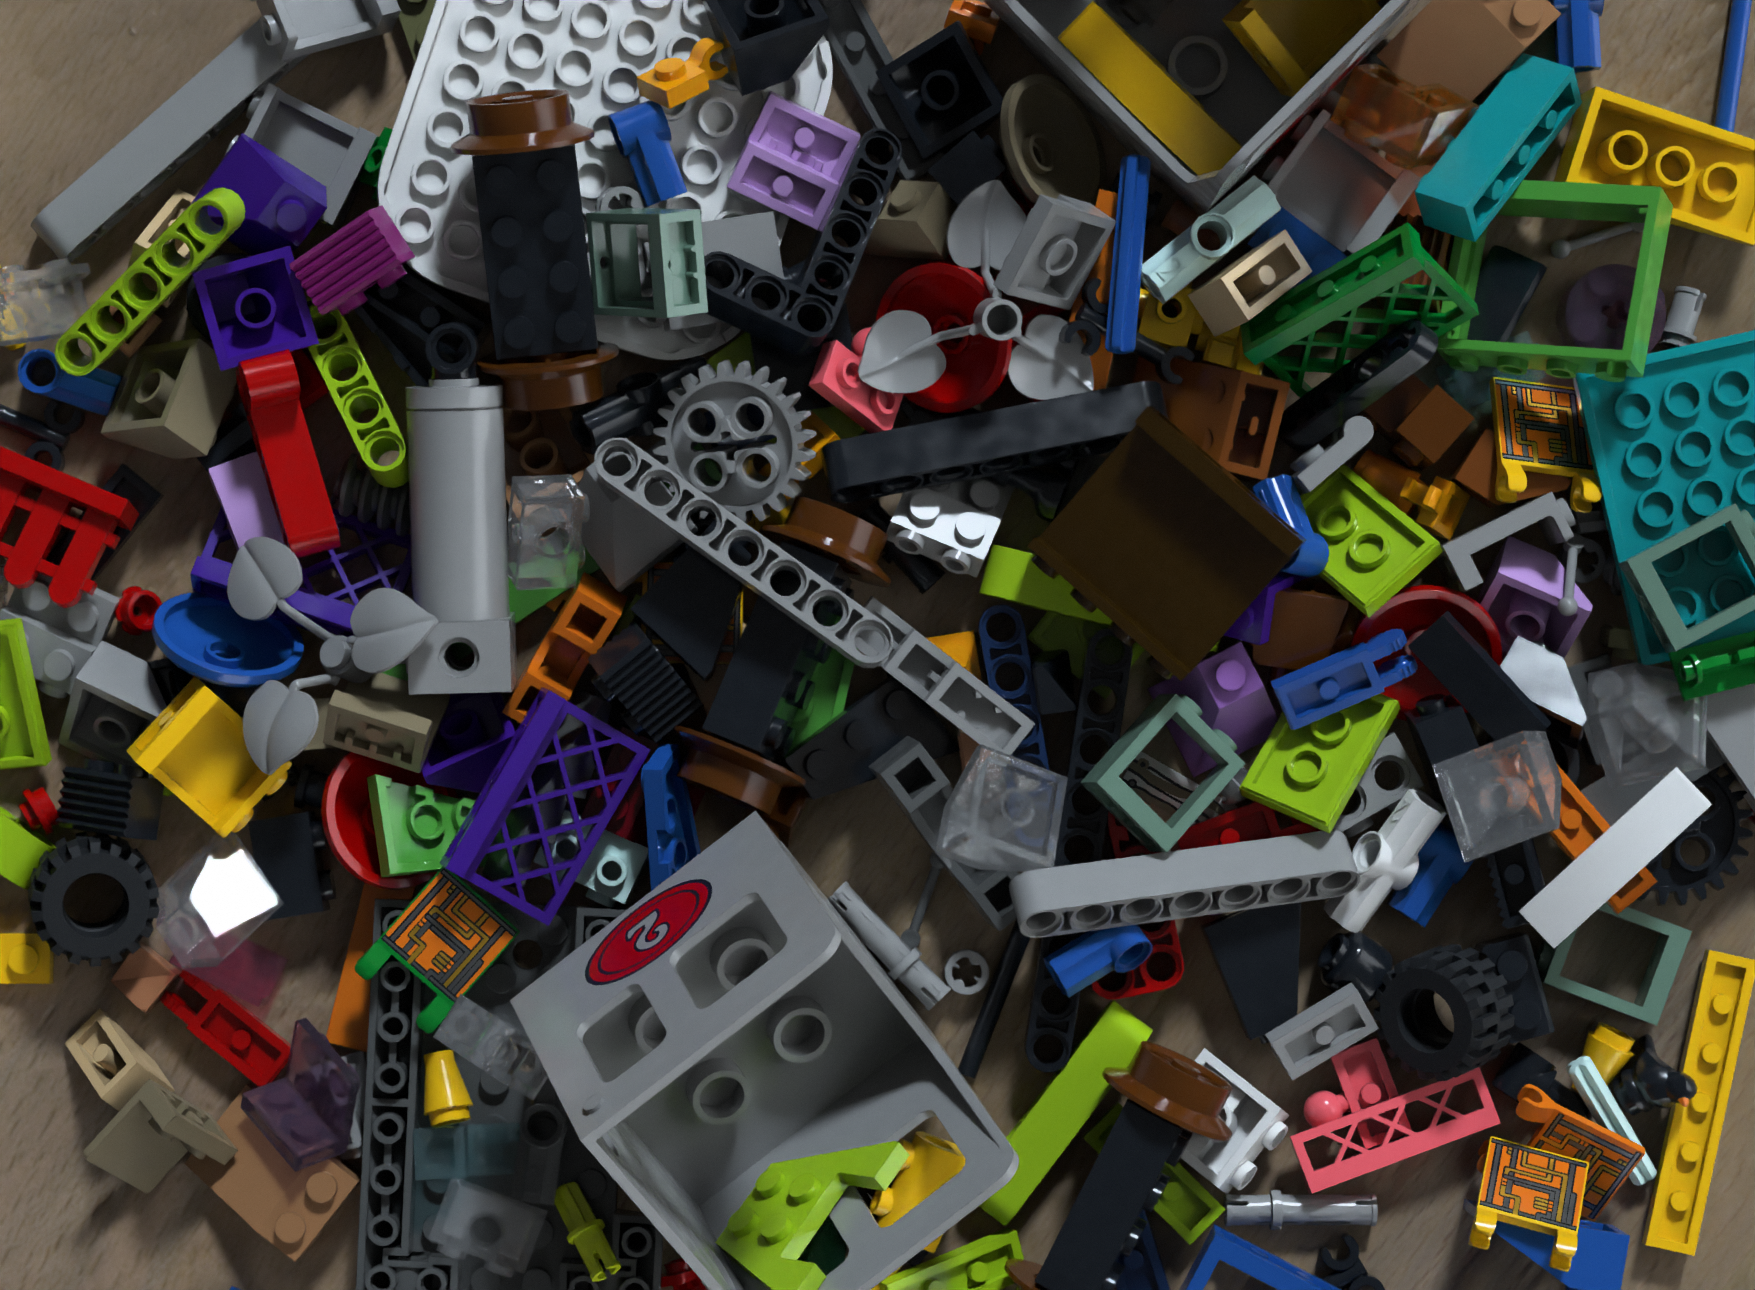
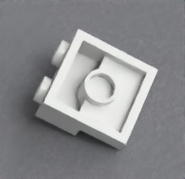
[1181,1048,1289,1194]

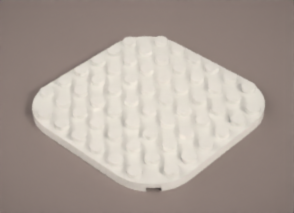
[377,0,833,360]

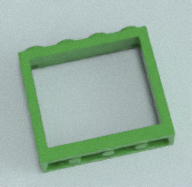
[1436,180,1673,382]

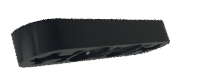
[1277,319,1438,452]

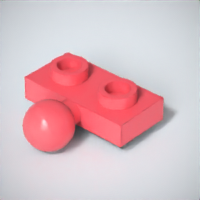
[808,327,904,434]
[1303,1037,1412,1149]

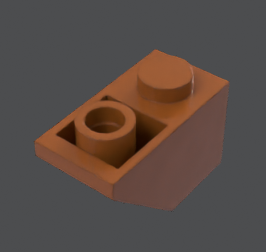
[1449,428,1572,508]

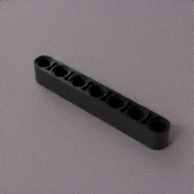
[820,381,1169,503]

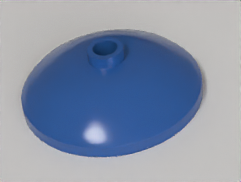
[152,592,304,687]

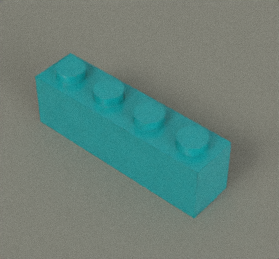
[1414,53,1582,242]

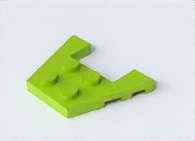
[715,1141,910,1290]

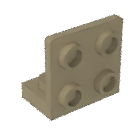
[323,673,450,773]
[83,1079,238,1193]

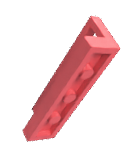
[1289,1067,1501,1194]

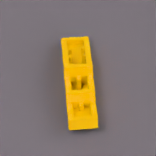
[1058,1,1243,175]

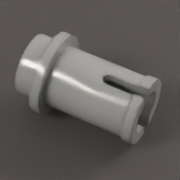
[1657,286,1707,349]

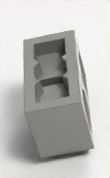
[1332,732,1424,838]

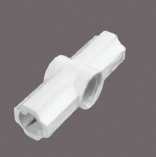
[1324,787,1447,933]

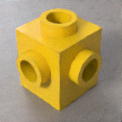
[1137,281,1204,348]

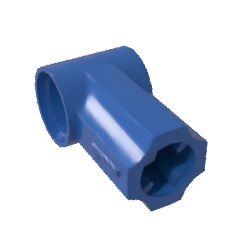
[1548,0,1604,73]
[608,100,687,207]
[17,349,123,417]
[1252,474,1329,577]
[1387,822,1479,927]
[1044,925,1153,998]

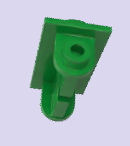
[1668,631,1755,702]

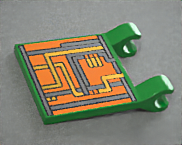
[355,866,521,1034]

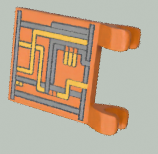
[1476,1084,1645,1222]

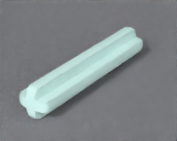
[1566,1056,1657,1186]

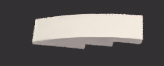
[1519,767,1712,949]

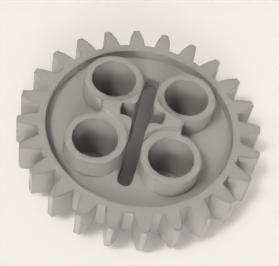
[653,359,817,524]

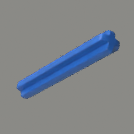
[1105,154,1151,354]

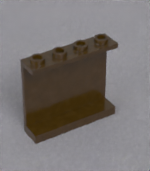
[1027,406,1307,681]

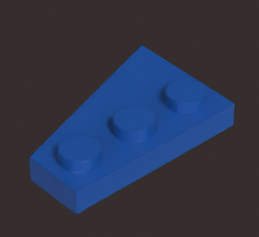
[641,744,701,891]

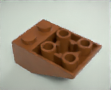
[1132,356,1290,484]

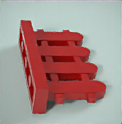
[0,446,139,608]

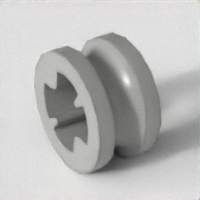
[595,186,645,226]
[944,949,989,995]

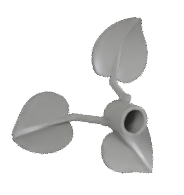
[857,180,1094,400]
[227,537,438,775]

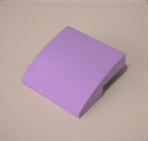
[727,91,860,230]
[208,451,340,551]

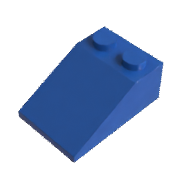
[1463,1199,1630,1290]

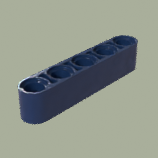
[978,605,1059,848]

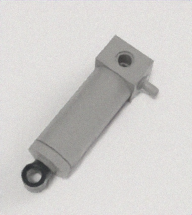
[399,322,517,695]

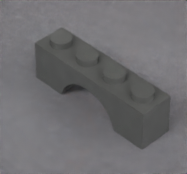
[868,736,1019,932]

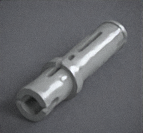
[828,881,951,1011]
[1223,1190,1378,1230]

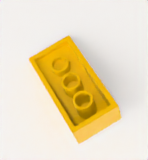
[1554,86,1755,246]

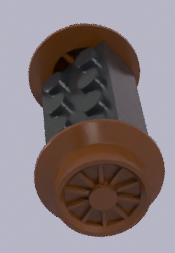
[451,89,619,411]
[674,496,891,816]
[1004,1041,1233,1290]

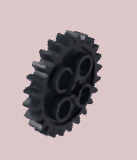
[1603,749,1754,906]

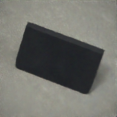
[1467,245,1548,342]

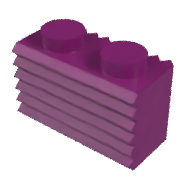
[289,205,415,316]

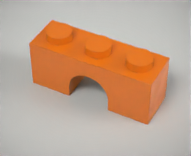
[502,572,627,723]

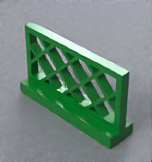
[1240,222,1479,398]

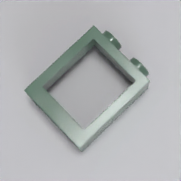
[586,208,708,318]
[1619,503,1755,653]
[1080,693,1246,852]
[1535,902,1692,1026]

